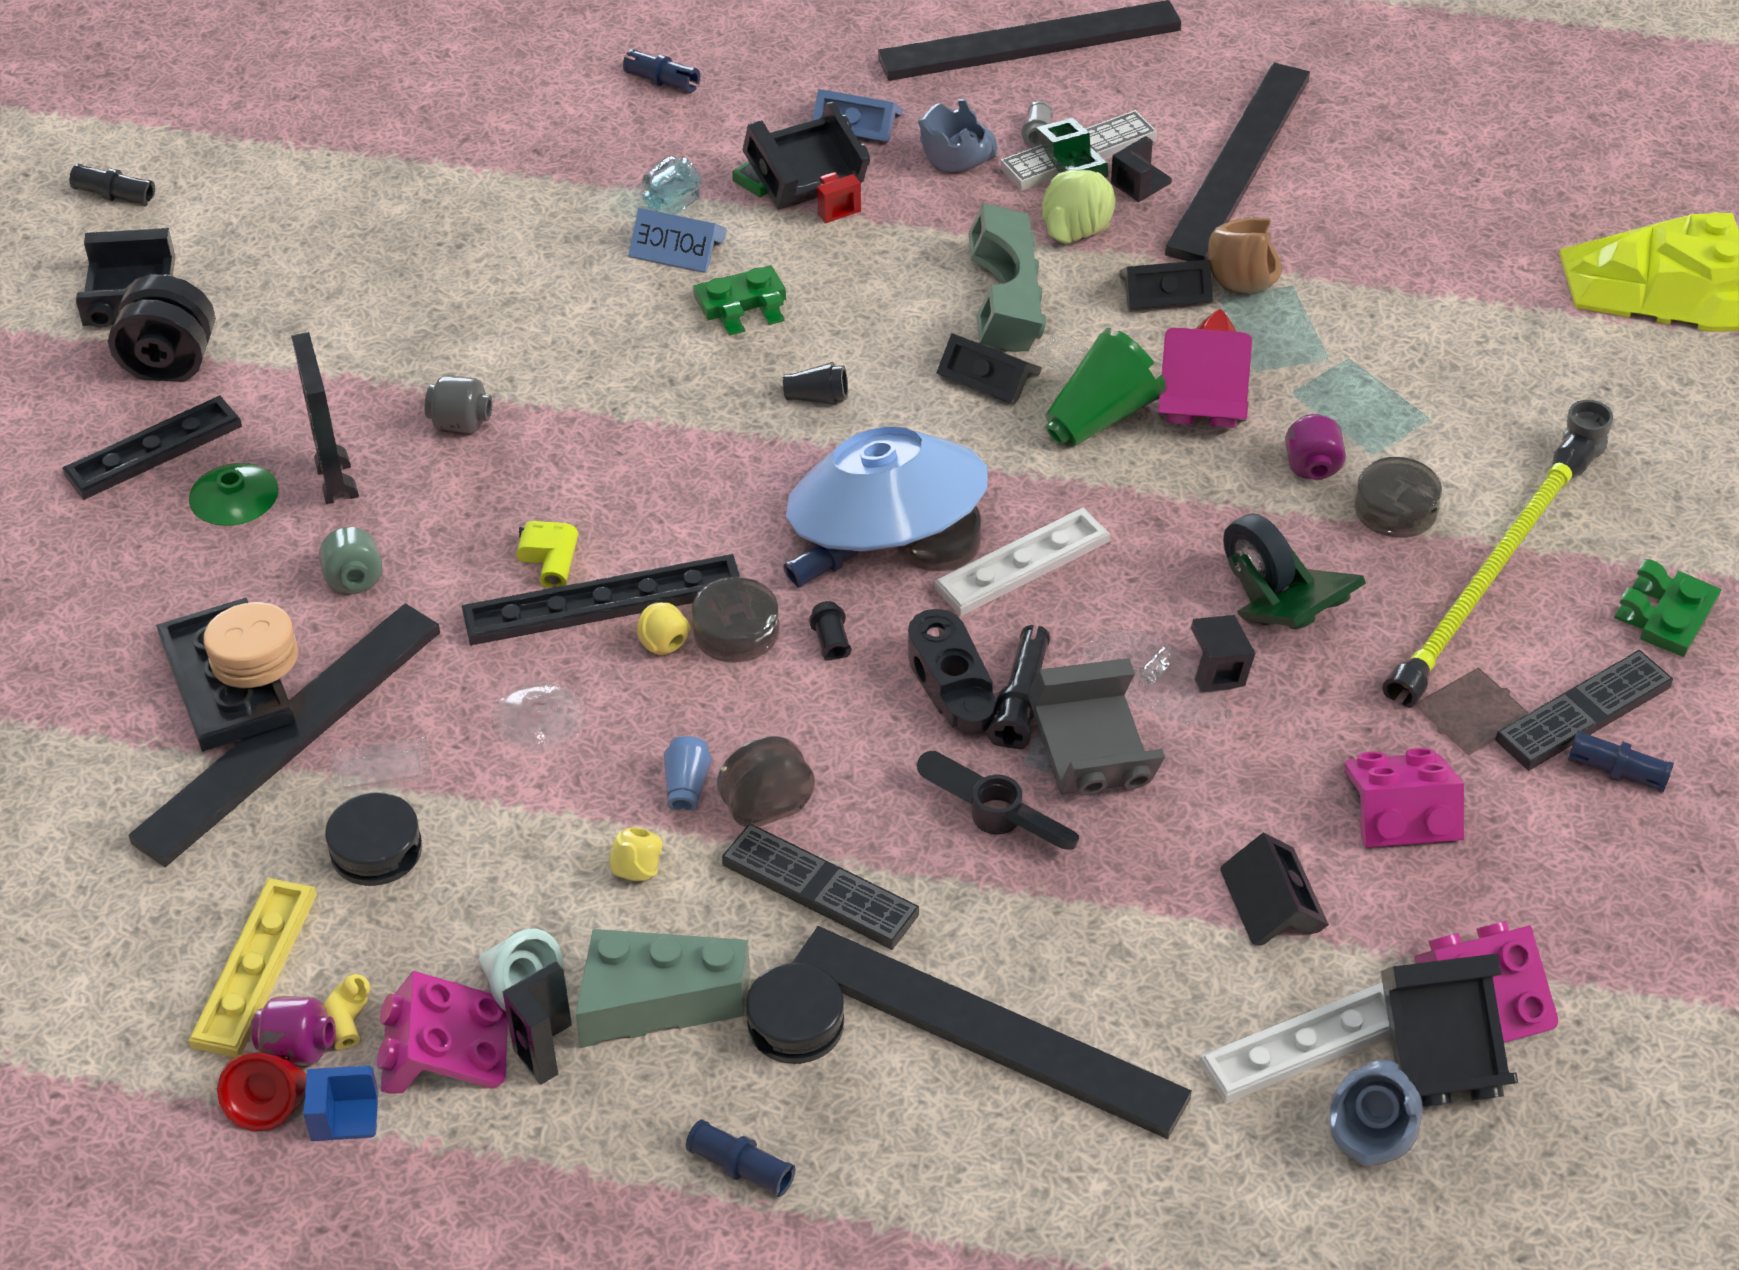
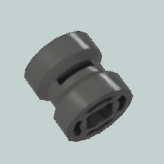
[1562,399,1613,458]

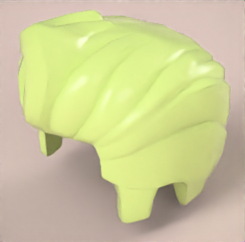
[1042,170,1116,244]

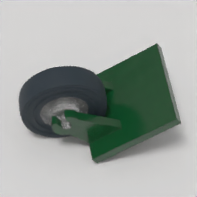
[1223,513,1366,629]

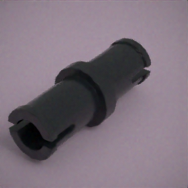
[69,163,155,206]

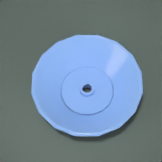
[786,427,988,551]

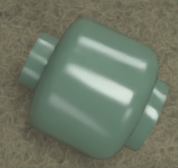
[319,527,382,595]

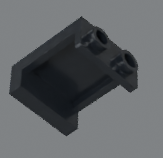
[742,102,870,210]
[76,228,176,328]
[1380,953,1519,1107]

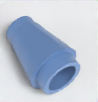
[664,736,712,810]

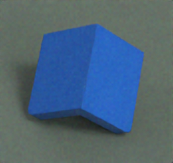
[303,1065,379,1141]

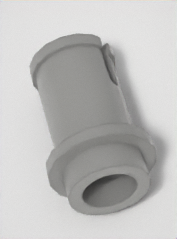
[1022,101,1053,147]

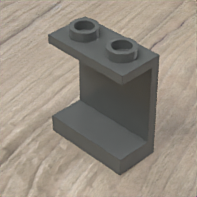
[1027,658,1165,795]

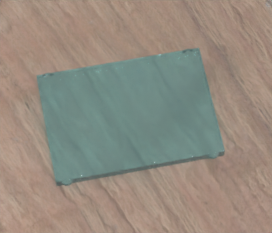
[1221,286,1328,372]
[1293,358,1429,455]

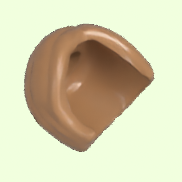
[1208,217,1282,294]

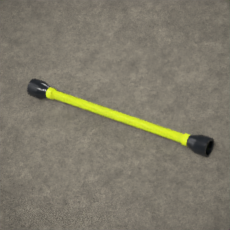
[1382,434,1596,708]

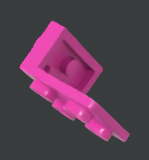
[1158,327,1252,428]
[1345,748,1464,847]
[1414,921,1558,1042]
[377,971,508,1094]

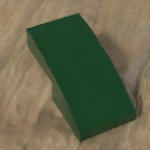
[1036,118,1108,178]

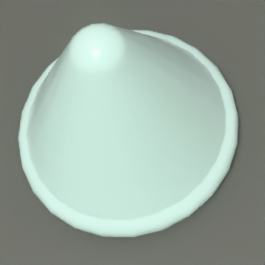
[479,929,563,1011]

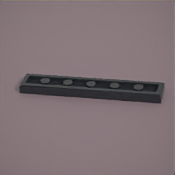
[462,554,744,646]

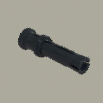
[987,625,1050,750]

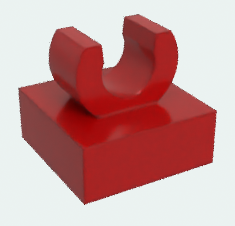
[817,172,861,224]

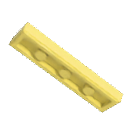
[188,878,317,1057]

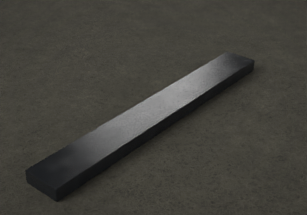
[878,0,1182,81]
[1165,62,1310,261]
[128,603,440,867]
[792,926,1192,1139]

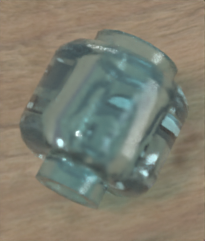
[641,156,702,215]

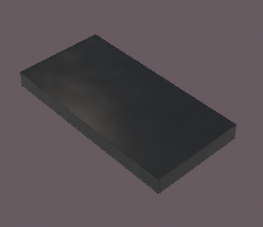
[156,598,296,752]

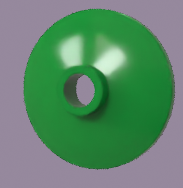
[189,463,278,526]

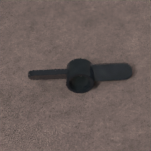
[917,751,1079,850]

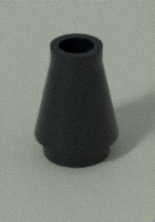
[783,362,848,405]

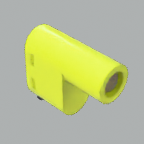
[516,521,579,587]

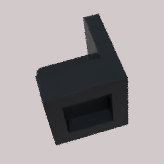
[1111,136,1172,202]
[1191,615,1256,692]

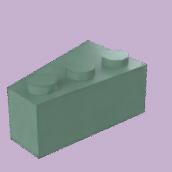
[575,929,750,1048]

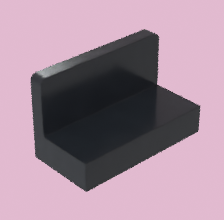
[1119,260,1213,309]
[936,333,1042,404]
[1220,832,1329,946]
[502,962,572,1085]

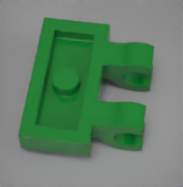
[693,265,786,336]
[1614,559,1722,657]

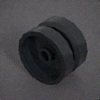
[107,274,216,382]

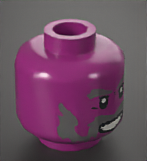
[1285,414,1346,480]
[251,996,336,1066]

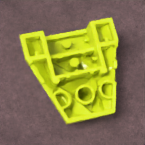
[1559,212,1739,332]

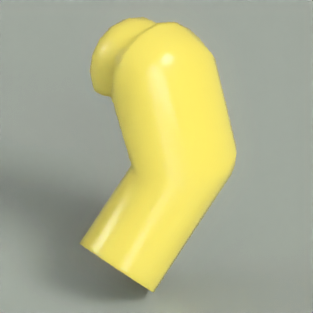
[324,974,371,1051]

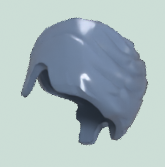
[918,99,998,172]
[1330,1059,1423,1166]

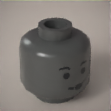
[425,375,493,434]

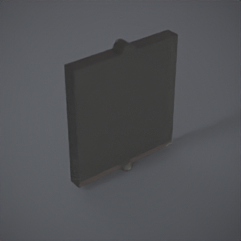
[1415,667,1529,756]

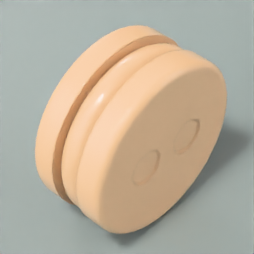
[203,602,298,688]

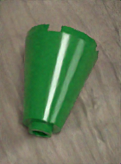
[1045,328,1167,446]

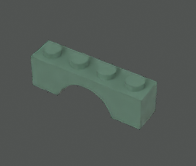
[968,203,1046,352]

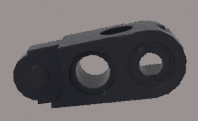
[908,609,997,734]

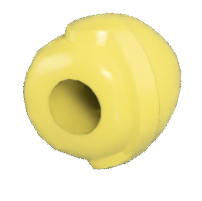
[637,603,691,655]
[609,827,663,881]

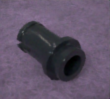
[809,601,852,661]

